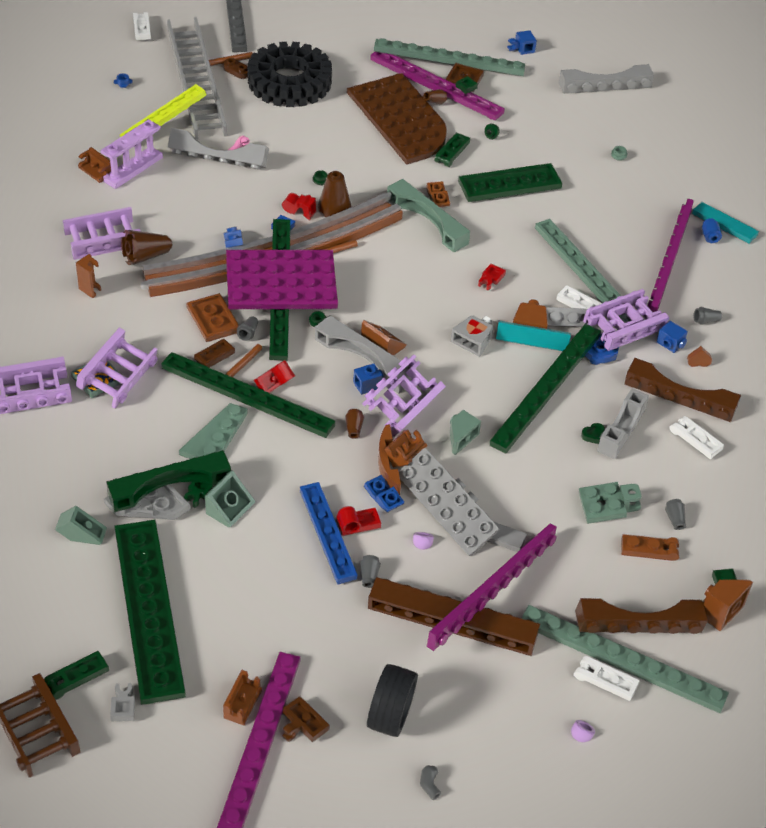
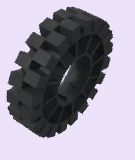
[248,41,332,107]

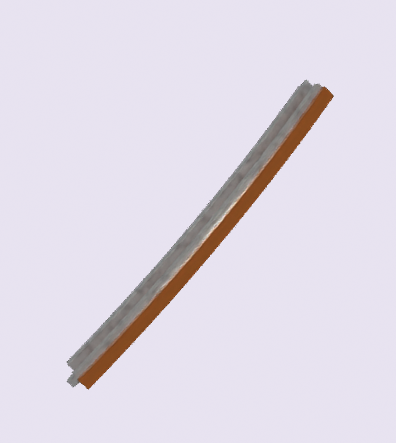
[141,192,403,297]

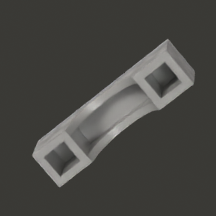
[597,388,649,459]

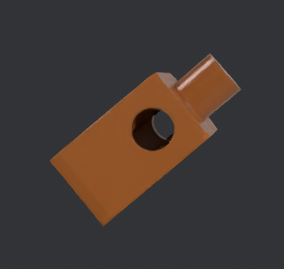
[513,299,548,329]

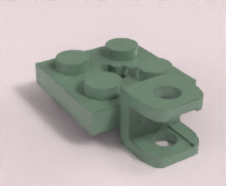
[579,482,642,524]

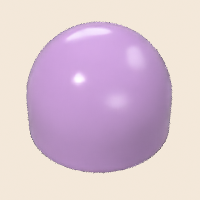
[413,532,434,550]
[571,720,595,742]

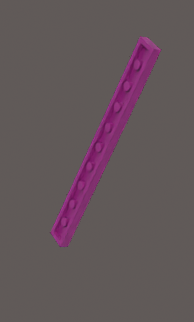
[370,51,505,121]
[647,198,694,312]
[427,523,557,651]
[217,652,301,828]

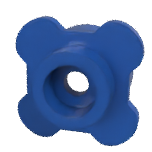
[114,73,133,88]

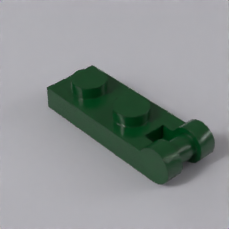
[434,132,470,167]
[44,650,109,700]

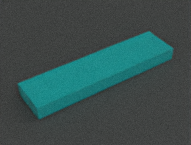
[692,202,759,244]
[496,320,571,351]

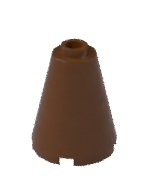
[318,171,352,217]
[121,230,172,265]

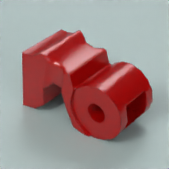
[282,193,316,220]

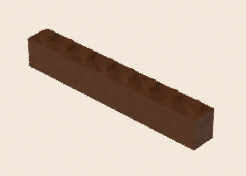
[368,577,540,657]

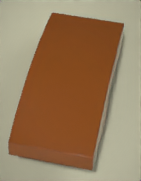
[426,181,450,207]

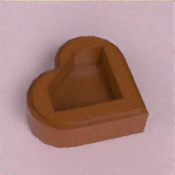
[687,346,712,367]

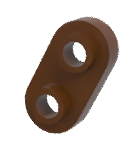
[223,58,248,79]

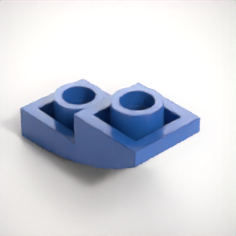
[224,226,243,248]
[364,475,404,512]

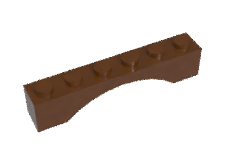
[624,357,741,422]
[575,598,708,634]

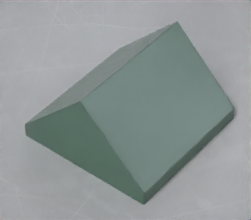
[205,470,256,527]

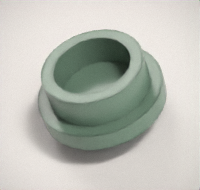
[611,146,628,160]

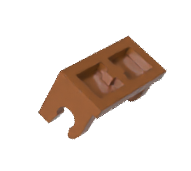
[78,147,111,183]
[76,254,101,298]
[385,430,427,468]
[223,670,262,726]

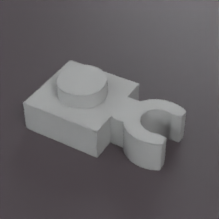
[110,683,135,721]

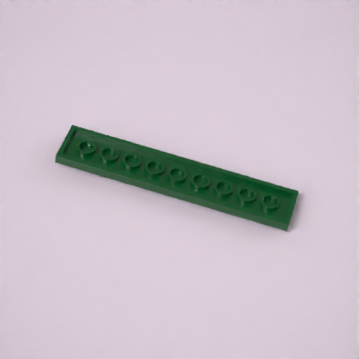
[114,519,186,705]

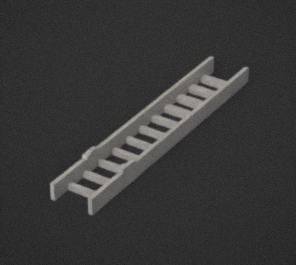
[167,17,227,140]

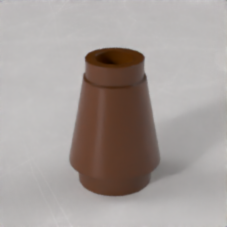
[423,89,447,105]
[345,409,364,439]

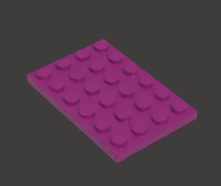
[226,250,338,309]

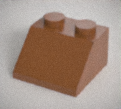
[703,580,753,631]

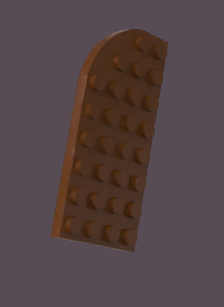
[347,73,447,165]

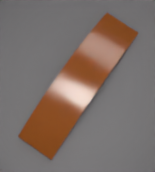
[378,425,401,495]

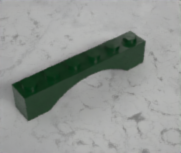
[106,450,231,512]

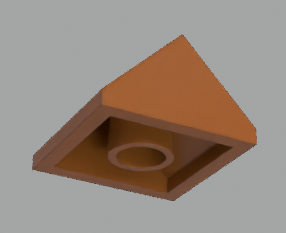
[361,320,407,355]

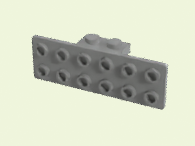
[399,448,500,556]

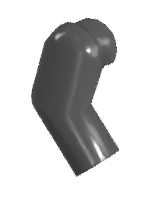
[420,765,441,800]

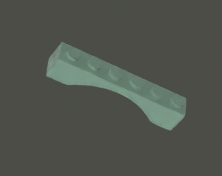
[387,179,470,252]

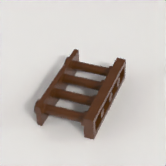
[0,673,80,778]

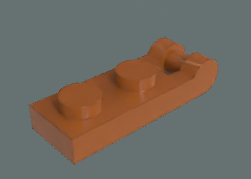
[621,534,679,561]

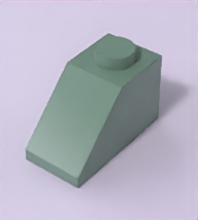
[450,410,481,455]
[55,506,107,545]

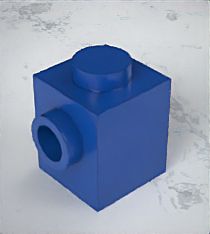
[657,321,688,353]
[353,363,384,395]

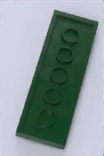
[458,163,562,202]

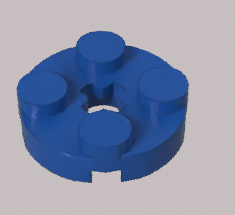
[585,333,619,365]

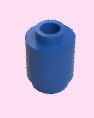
[702,218,722,243]

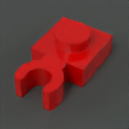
[478,264,506,291]

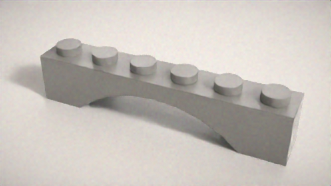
[559,64,654,94]
[167,128,269,170]
[315,315,412,394]

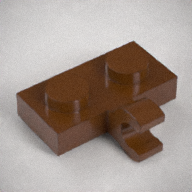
[282,696,330,743]

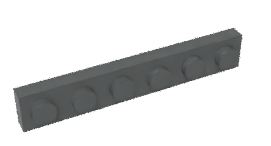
[226,0,247,53]

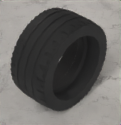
[367,664,418,737]

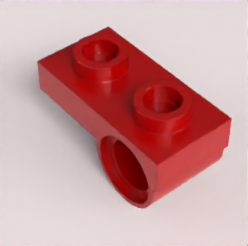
[254,360,295,393]
[336,506,381,536]

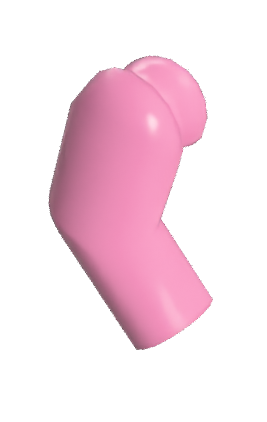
[228,136,250,150]

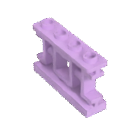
[583,289,669,351]
[362,355,446,438]
[0,357,72,414]

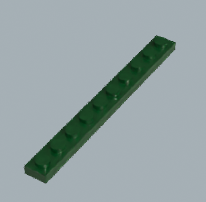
[269,219,290,361]
[490,324,601,453]
[161,352,335,438]

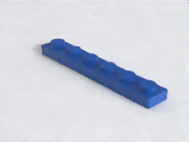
[300,482,357,585]

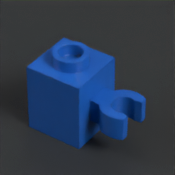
[507,30,537,55]

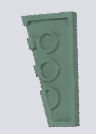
[179,403,248,459]

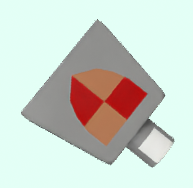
[451,316,493,357]

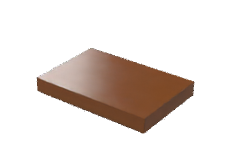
[186,293,239,342]

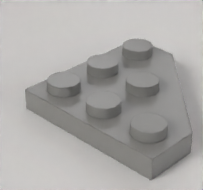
[104,484,191,520]

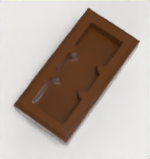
[194,338,235,368]

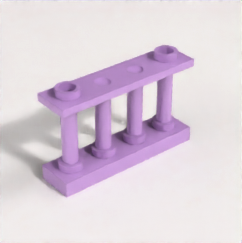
[100,119,163,189]
[63,207,140,260]
[76,327,158,408]

